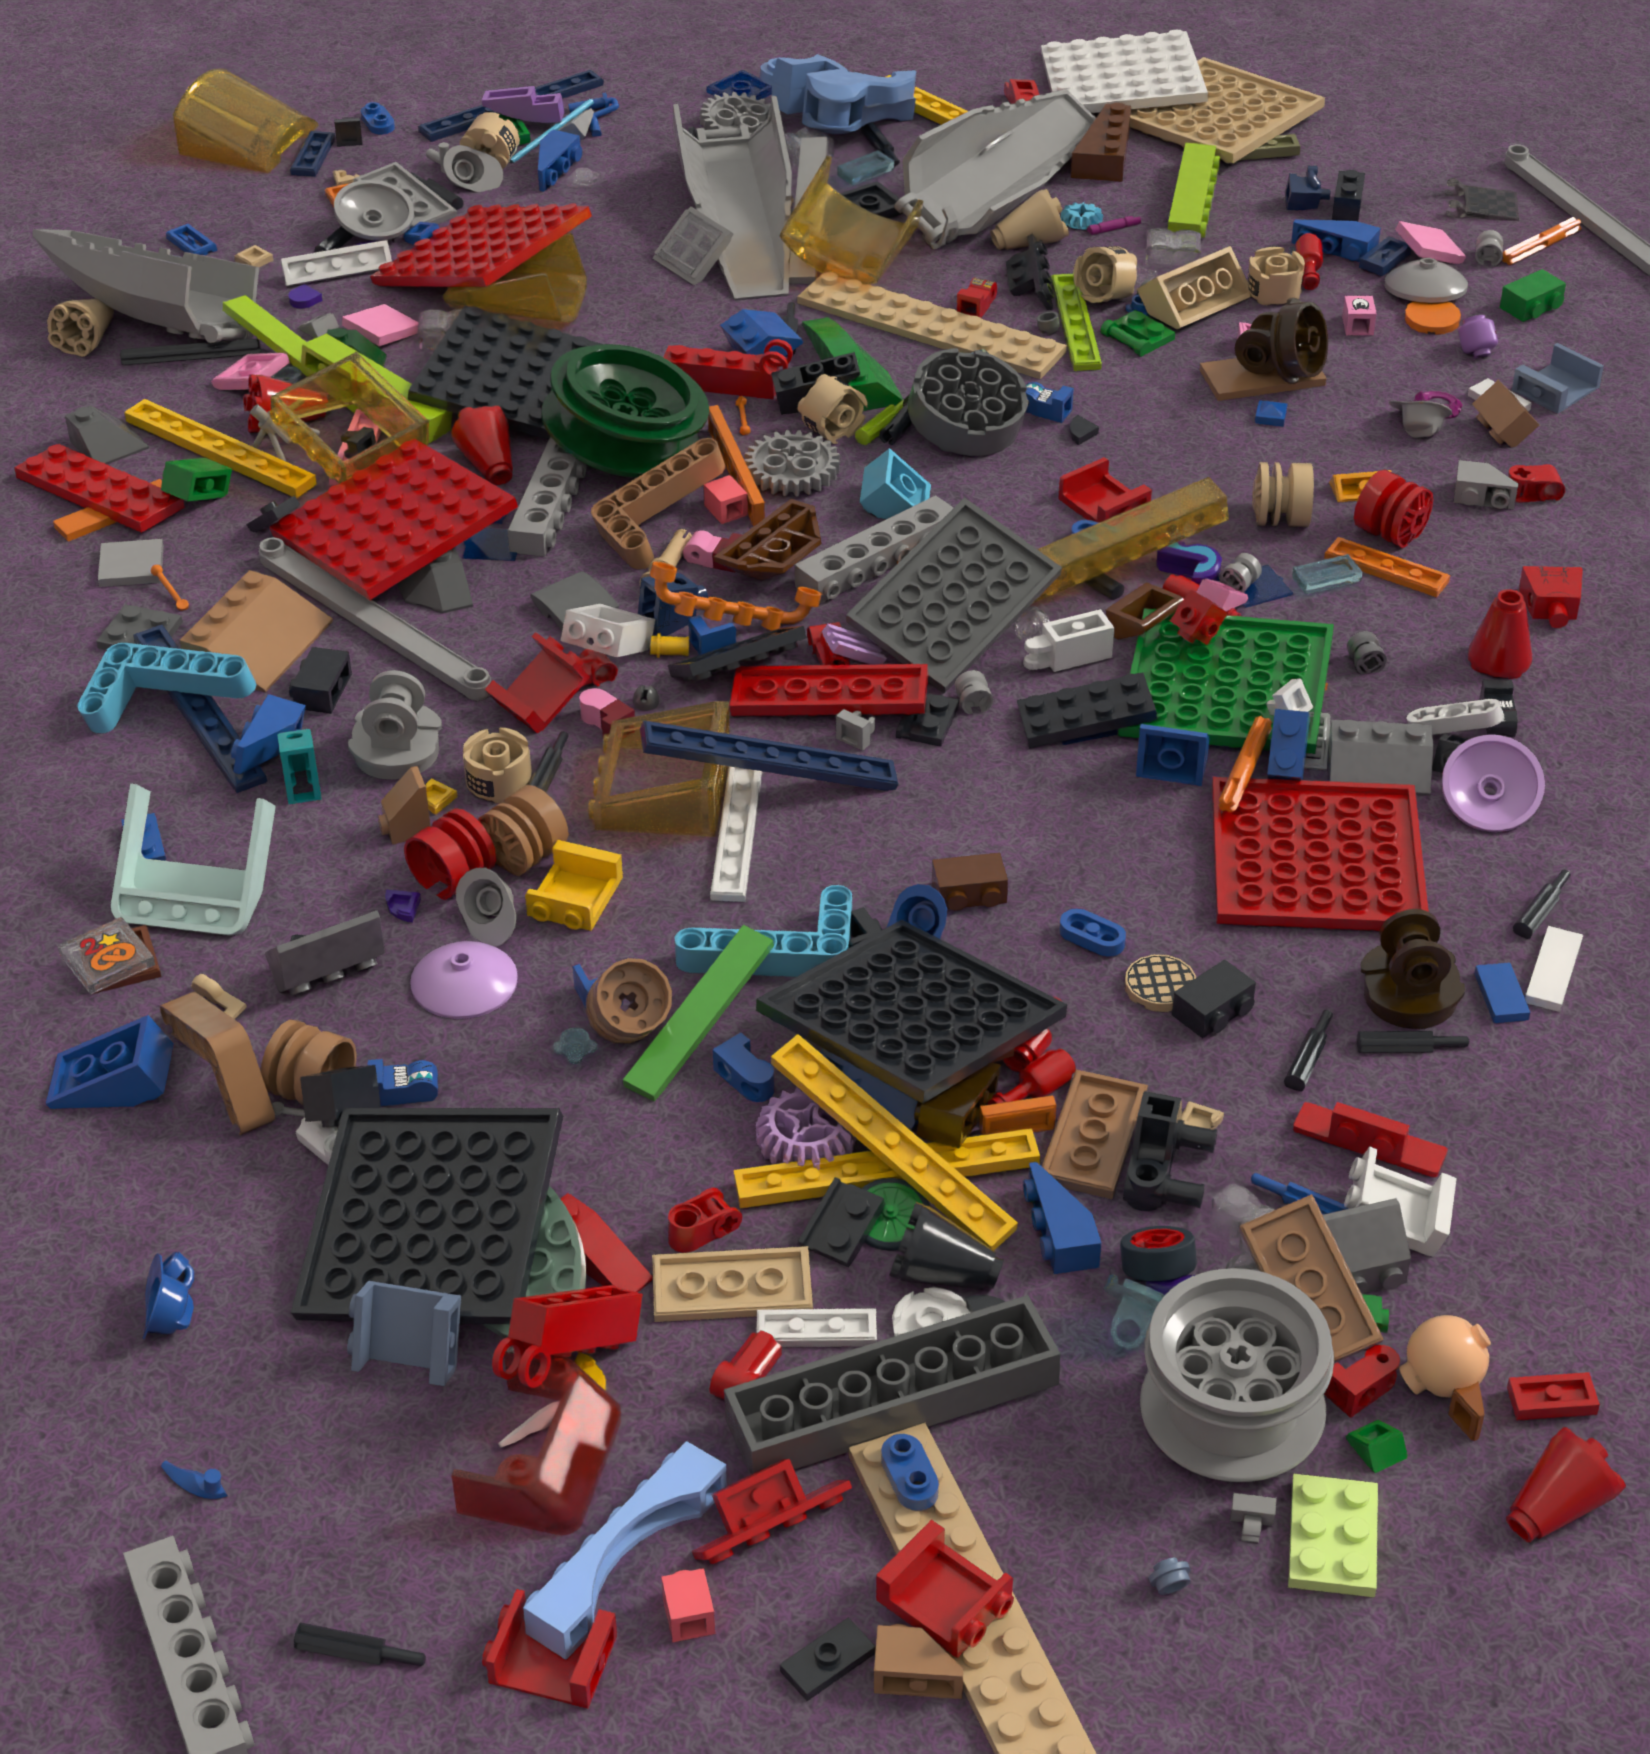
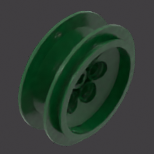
[541,344,709,478]

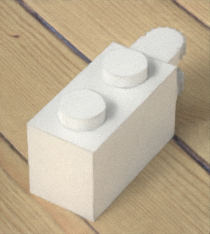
[1023,609,1114,672]

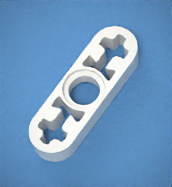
[1407,699,1504,735]

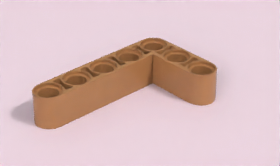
[591,438,725,569]
[160,992,275,1135]

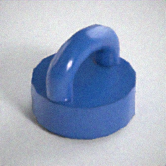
[163,1251,194,1289]

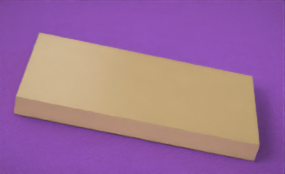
[652,1246,813,1322]

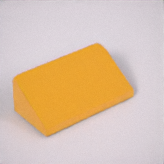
[1329,470,1391,502]

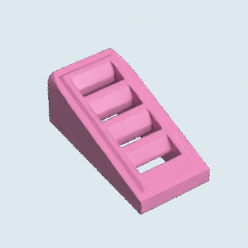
[1197,579,1249,611]

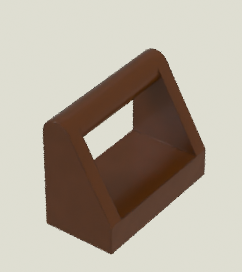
[1105,582,1184,640]

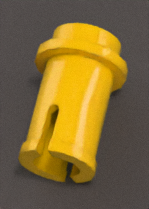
[650,633,689,658]

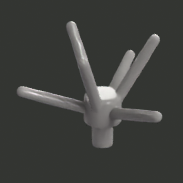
[250,396,320,461]

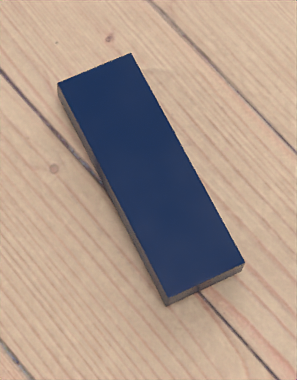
[290,131,336,177]

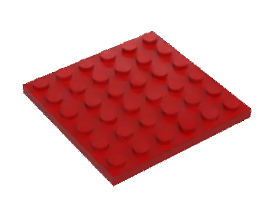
[370,203,592,287]
[269,438,518,600]
[1212,777,1429,931]

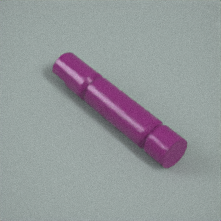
[1087,216,1141,235]

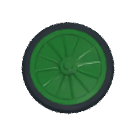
[862,1178,930,1251]

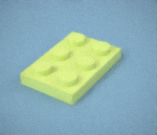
[1288,1474,1378,1597]

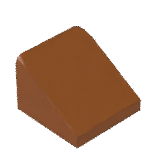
[1448,1381,1485,1441]

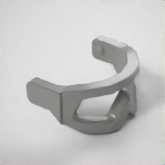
[922,206,959,249]

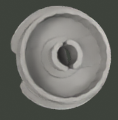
[348,670,442,779]

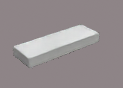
[1525,926,1583,1012]
[757,1309,877,1347]

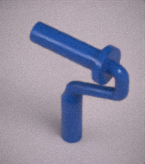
[568,92,619,137]

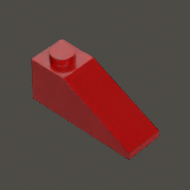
[560,1193,653,1293]

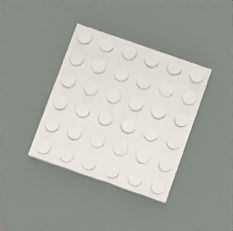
[1041,30,1208,113]

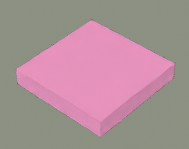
[1395,221,1466,264]
[342,304,421,346]
[211,353,290,390]

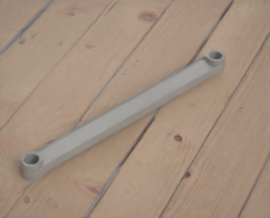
[1505,144,1650,276]
[259,537,491,701]

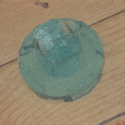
[1103,1274,1165,1350]

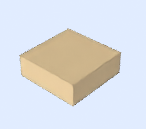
[234,245,273,267]

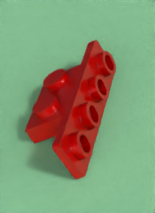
[1293,1102,1448,1178]
[692,1459,852,1564]

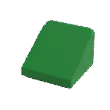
[1345,1420,1408,1473]

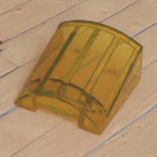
[173,68,319,174]
[779,155,924,284]
[443,233,587,322]

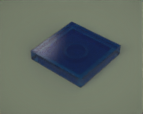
[706,69,772,100]

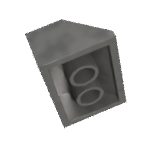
[1328,720,1433,796]
[264,910,385,996]
[1323,1198,1411,1294]

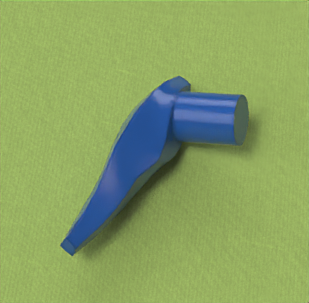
[161,1461,228,1499]

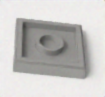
[98,539,164,587]

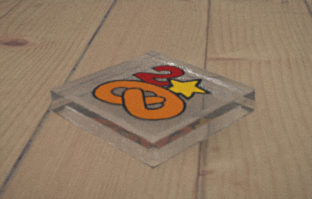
[57,917,155,994]

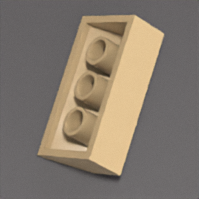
[1137,246,1252,329]

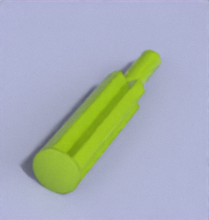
[855,400,904,445]

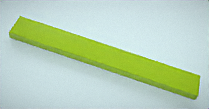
[222,295,370,413]

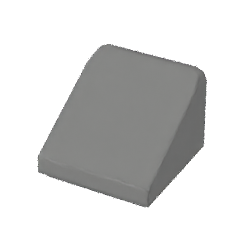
[298,313,340,338]

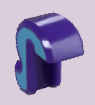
[1156,536,1222,585]

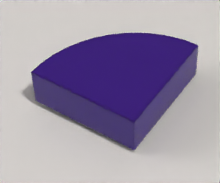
[385,890,421,923]

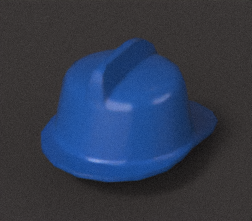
[886,884,947,939]
[142,1253,194,1339]

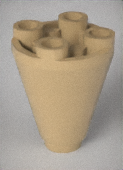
[990,189,1069,250]
[47,299,114,357]

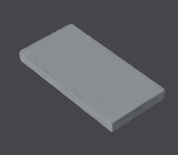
[353,162,457,230]

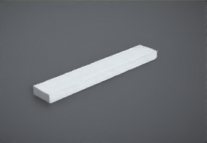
[710,766,762,902]

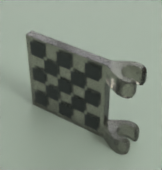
[1445,178,1519,221]

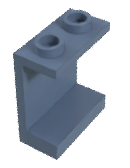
[1512,343,1604,414]
[347,1281,461,1386]

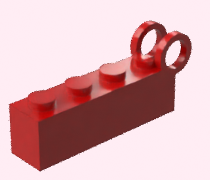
[663,339,793,399]
[492,1285,643,1388]

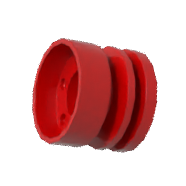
[1354,469,1434,548]
[404,808,497,900]

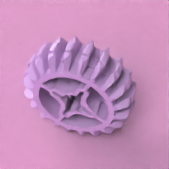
[756,1087,857,1170]

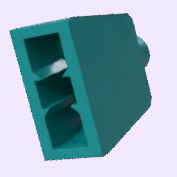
[277,729,322,805]

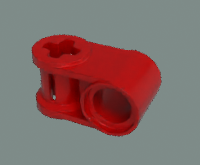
[1508,464,1566,503]
[668,1187,743,1253]

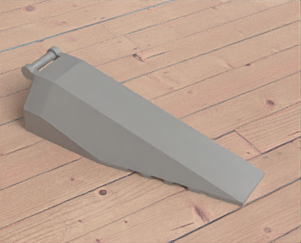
[894,89,1096,244]
[673,96,792,300]

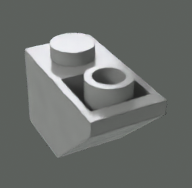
[1453,460,1518,509]

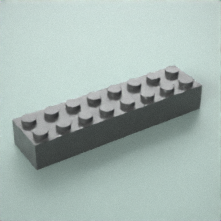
[724,1295,1061,1475]

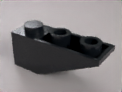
[771,352,861,415]

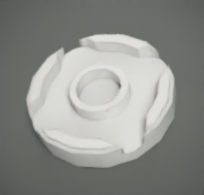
[892,1287,970,1336]

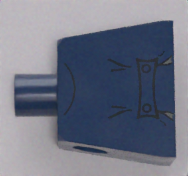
[638,573,708,636]

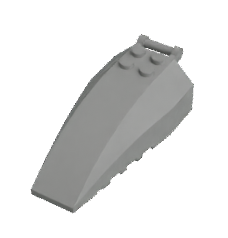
[32,229,259,343]

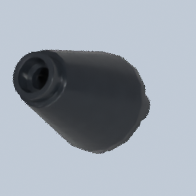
[889,1202,1004,1290]

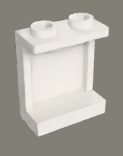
[1344,1147,1456,1257]

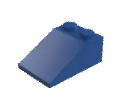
[46,1015,174,1109]

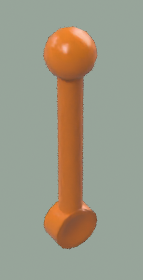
[735,396,751,435]
[150,564,189,611]

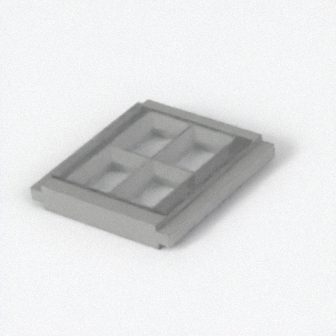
[653,206,734,285]

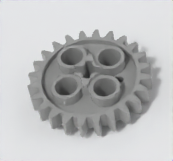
[700,92,781,135]
[744,430,840,496]

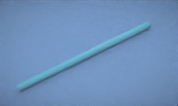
[509,99,594,163]

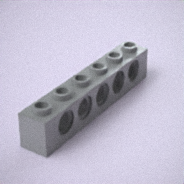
[508,437,586,557]
[795,495,953,604]
[123,1536,255,1754]

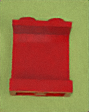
[484,632,590,733]
[482,1589,617,1709]

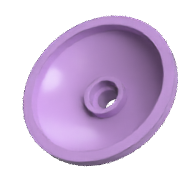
[1442,735,1545,832]
[410,941,518,1019]

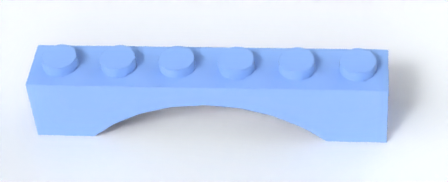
[523,1441,727,1660]

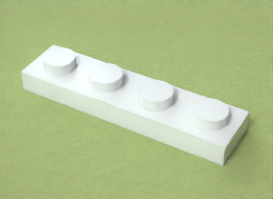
[280,240,392,287]

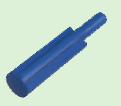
[1250,1173,1349,1215]

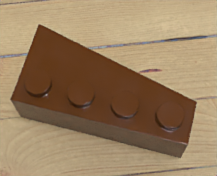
[1071,102,1131,182]

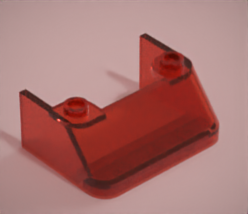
[451,1346,622,1535]

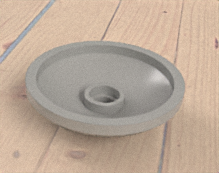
[334,180,414,241]
[1385,258,1468,303]

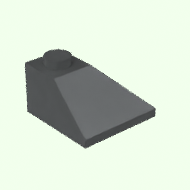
[65,406,149,464]

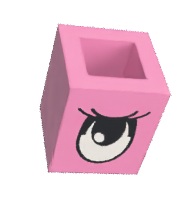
[1342,296,1377,335]

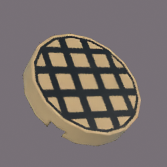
[1125,955,1196,1012]

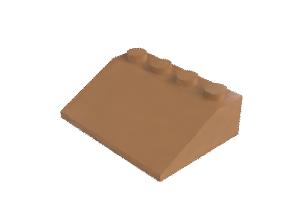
[180,570,333,693]

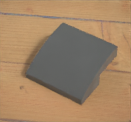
[530,571,619,631]

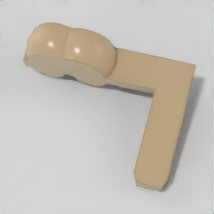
[191,974,247,1019]

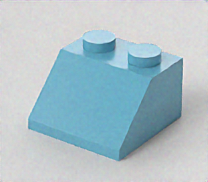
[860,448,931,519]

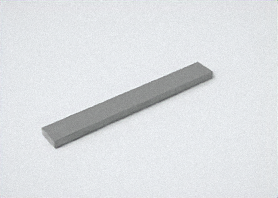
[789,137,828,284]

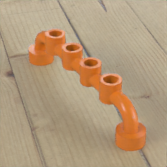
[650,562,822,630]

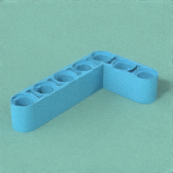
[78,643,256,733]
[675,885,852,977]

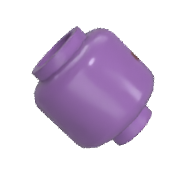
[1458,315,1498,358]

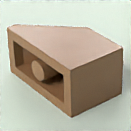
[378,766,431,845]
[874,1624,964,1699]

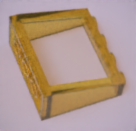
[269,352,429,484]
[588,701,730,837]

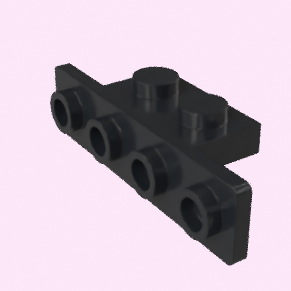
[1006,233,1055,310]

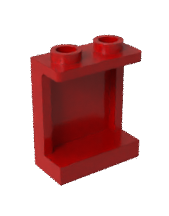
[1058,457,1152,529]
[876,1519,1014,1658]

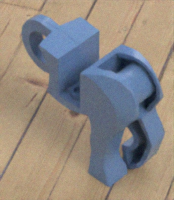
[760,54,916,134]

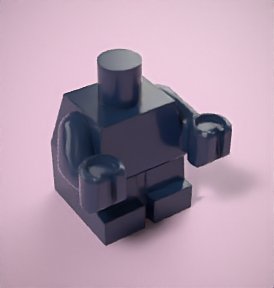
[1285,165,1331,210]

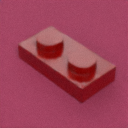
[1507,1372,1600,1420]

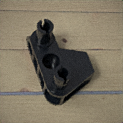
[1123,1091,1218,1212]

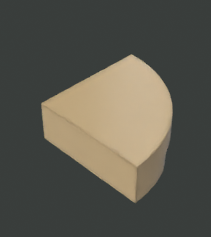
[333,170,359,186]
[1182,1101,1224,1129]

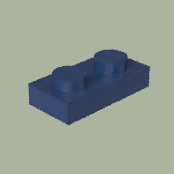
[1359,236,1411,276]

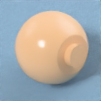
[1399,1315,1491,1398]

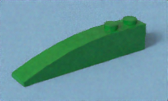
[802,317,904,411]

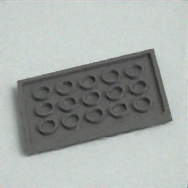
[846,497,1062,693]

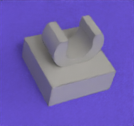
[836,709,875,751]
[1230,1493,1276,1543]

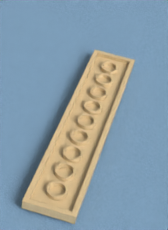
[797,271,1067,379]
[849,1423,1097,1754]

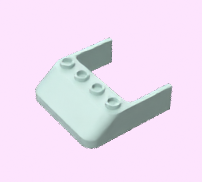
[111,784,276,936]

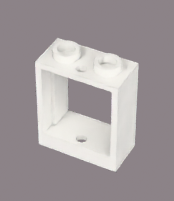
[561,604,655,657]

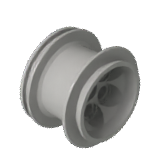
[1140,1268,1334,1482]

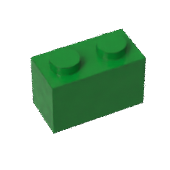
[1499,269,1566,322]
[161,458,232,501]

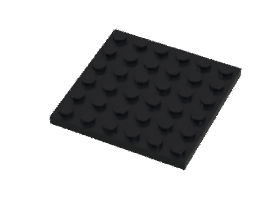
[408,305,602,440]
[756,920,1068,1103]
[291,1108,564,1325]

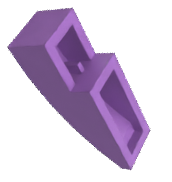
[481,86,564,123]

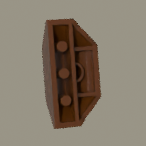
[714,499,822,581]

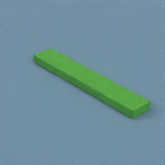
[623,925,774,1101]

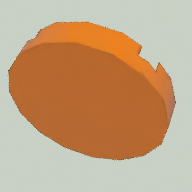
[1405,301,1461,335]

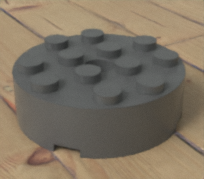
[908,348,1029,456]

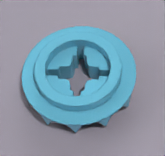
[1061,202,1103,230]

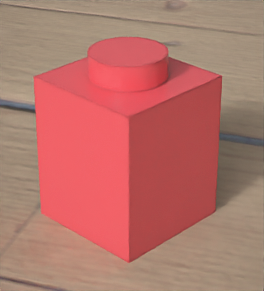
[704,475,748,524]
[661,1568,715,1642]

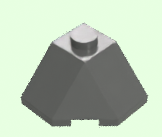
[397,547,473,613]

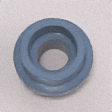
[1148,1557,1191,1595]

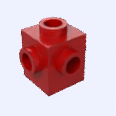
[1170,589,1228,645]

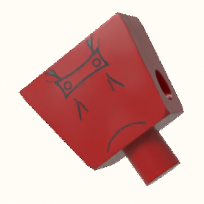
[1519,566,1583,628]

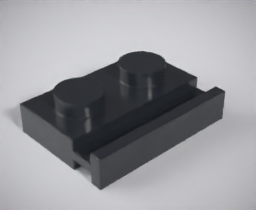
[896,694,959,746]
[798,1177,886,1268]

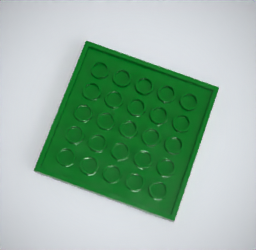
[1118,608,1334,754]

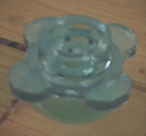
[553,1028,597,1064]

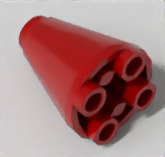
[243,374,327,433]
[451,406,513,486]
[1468,589,1532,679]
[1506,1427,1626,1543]

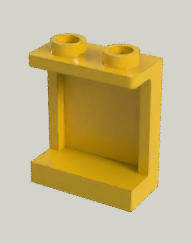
[525,840,623,931]

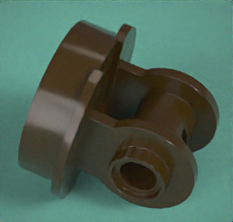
[1235,297,1328,384]
[1360,909,1465,1029]

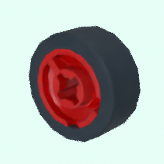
[1120,1226,1197,1281]

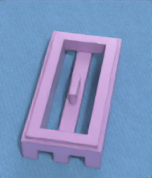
[822,624,886,665]

